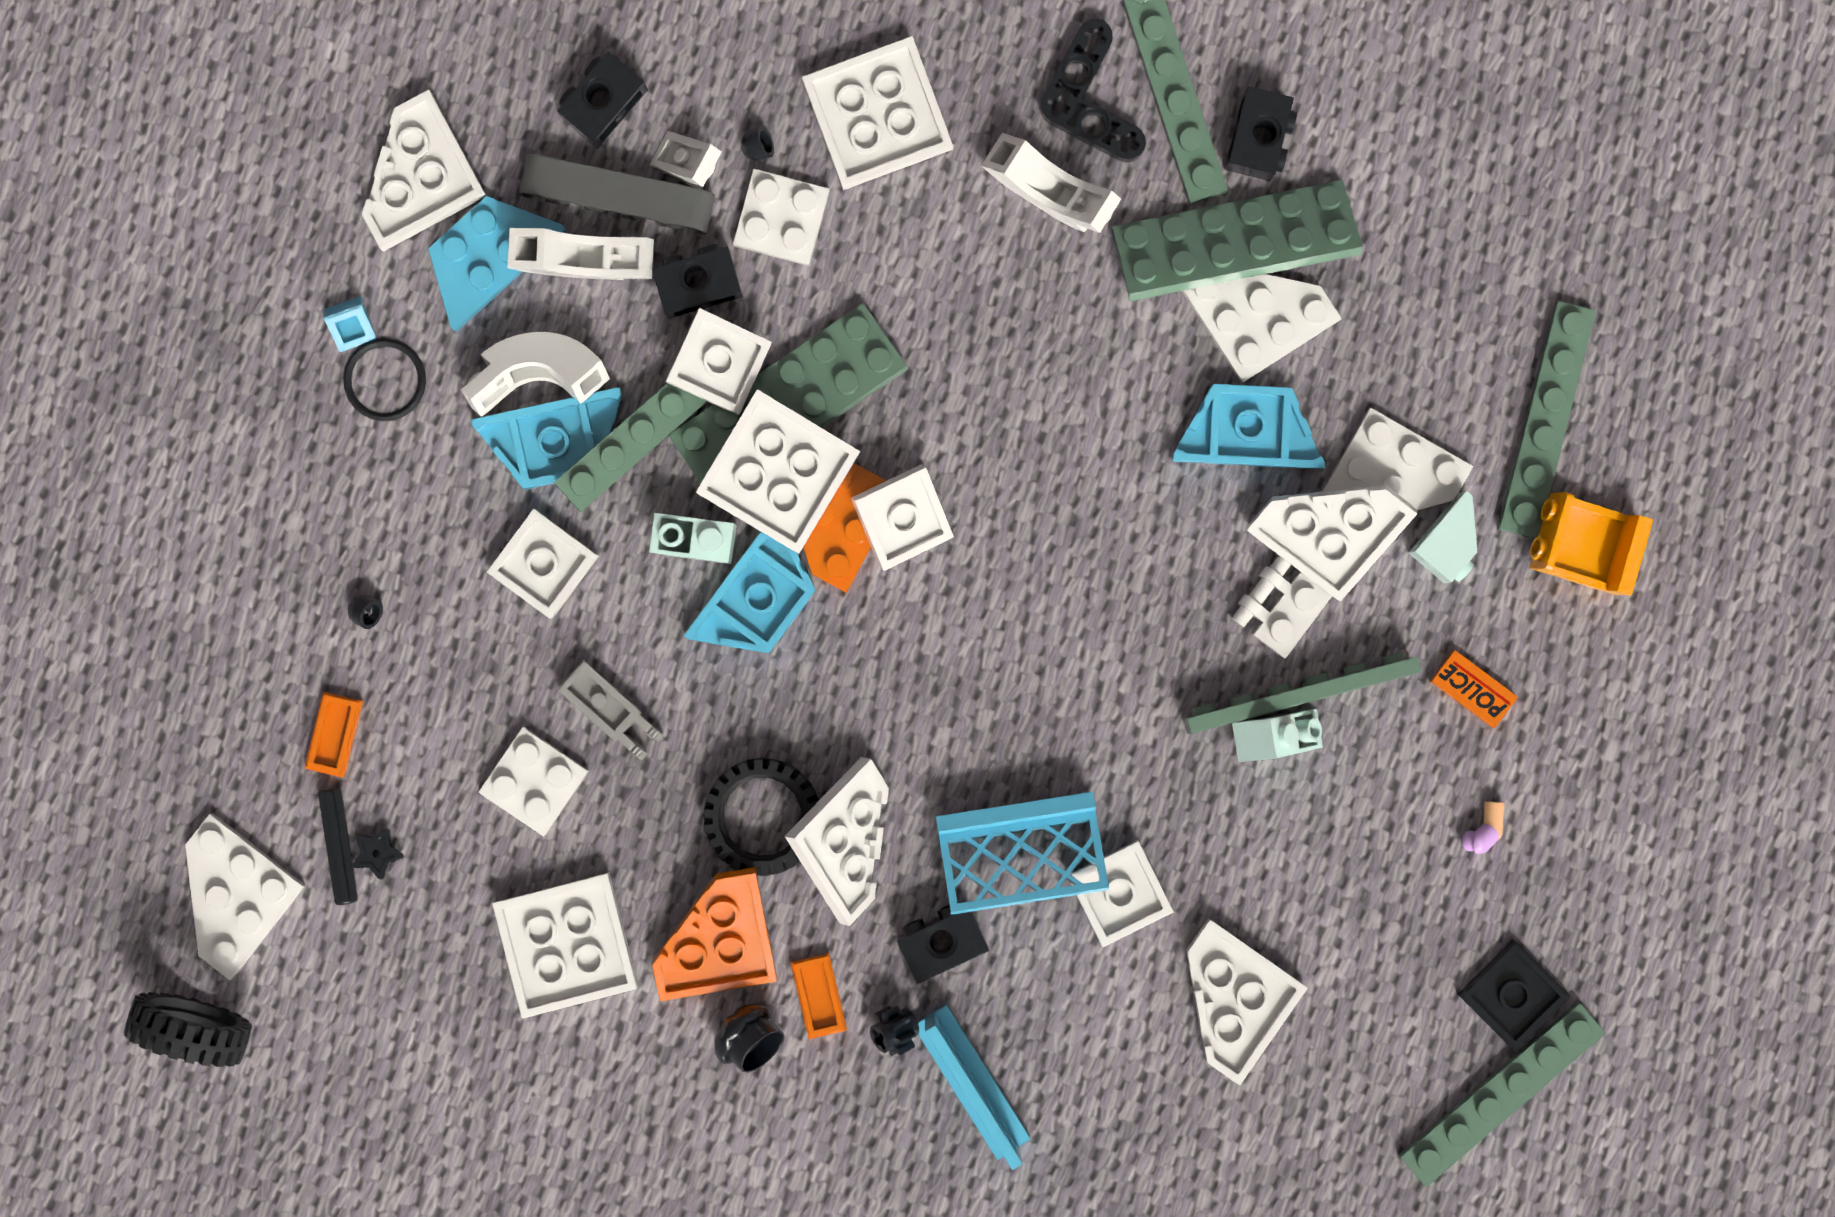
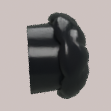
[714,1003,784,1073]

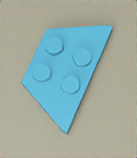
[428,196,567,332]
[1171,384,1325,470]
[471,387,622,490]
[684,532,816,654]

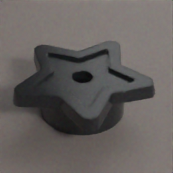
[353,828,404,880]

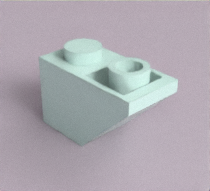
[649,513,737,564]
[1232,709,1323,762]

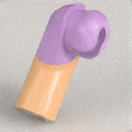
[1462,801,1504,854]

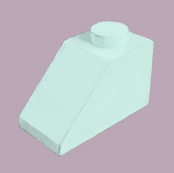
[1408,491,1477,583]

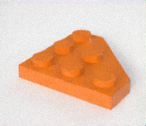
[803,463,886,593]
[652,867,777,1001]

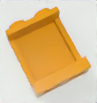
[1529,492,1653,596]

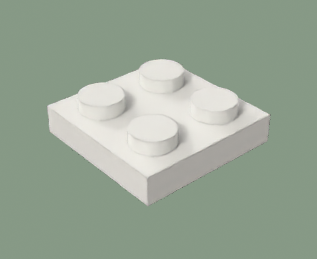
[733,169,830,266]
[665,308,772,415]
[851,464,954,571]
[487,509,599,619]
[478,727,589,837]
[1070,840,1173,947]

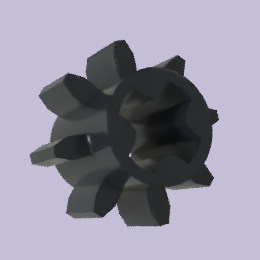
[870,1005,919,1056]

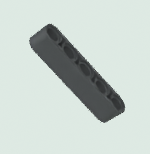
[519,154,715,235]

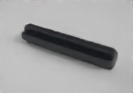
[318,788,358,905]

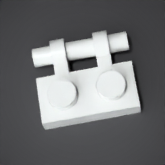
[1231,556,1332,659]

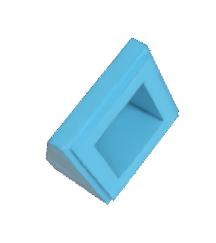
[324,296,377,352]

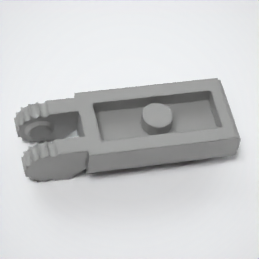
[557,660,664,760]

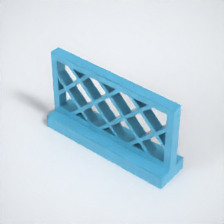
[936,792,1109,915]
[918,1004,1031,1170]

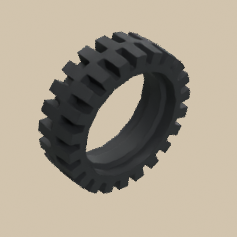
[703,758,819,876]
[123,992,252,1067]

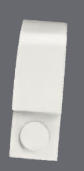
[981,133,1121,233]
[508,228,654,280]
[461,332,610,417]

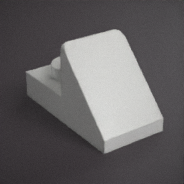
[649,131,721,189]

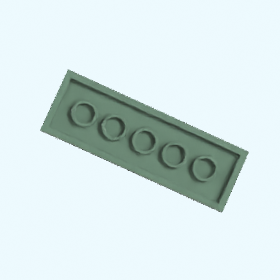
[1112,180,1363,302]
[668,303,908,483]

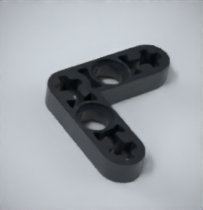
[1040,19,1146,163]

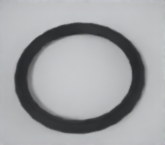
[343,339,426,421]

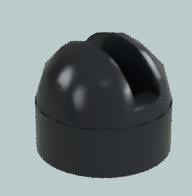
[741,127,774,161]
[347,595,383,629]

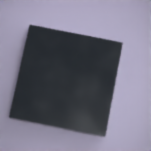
[1457,939,1571,1052]

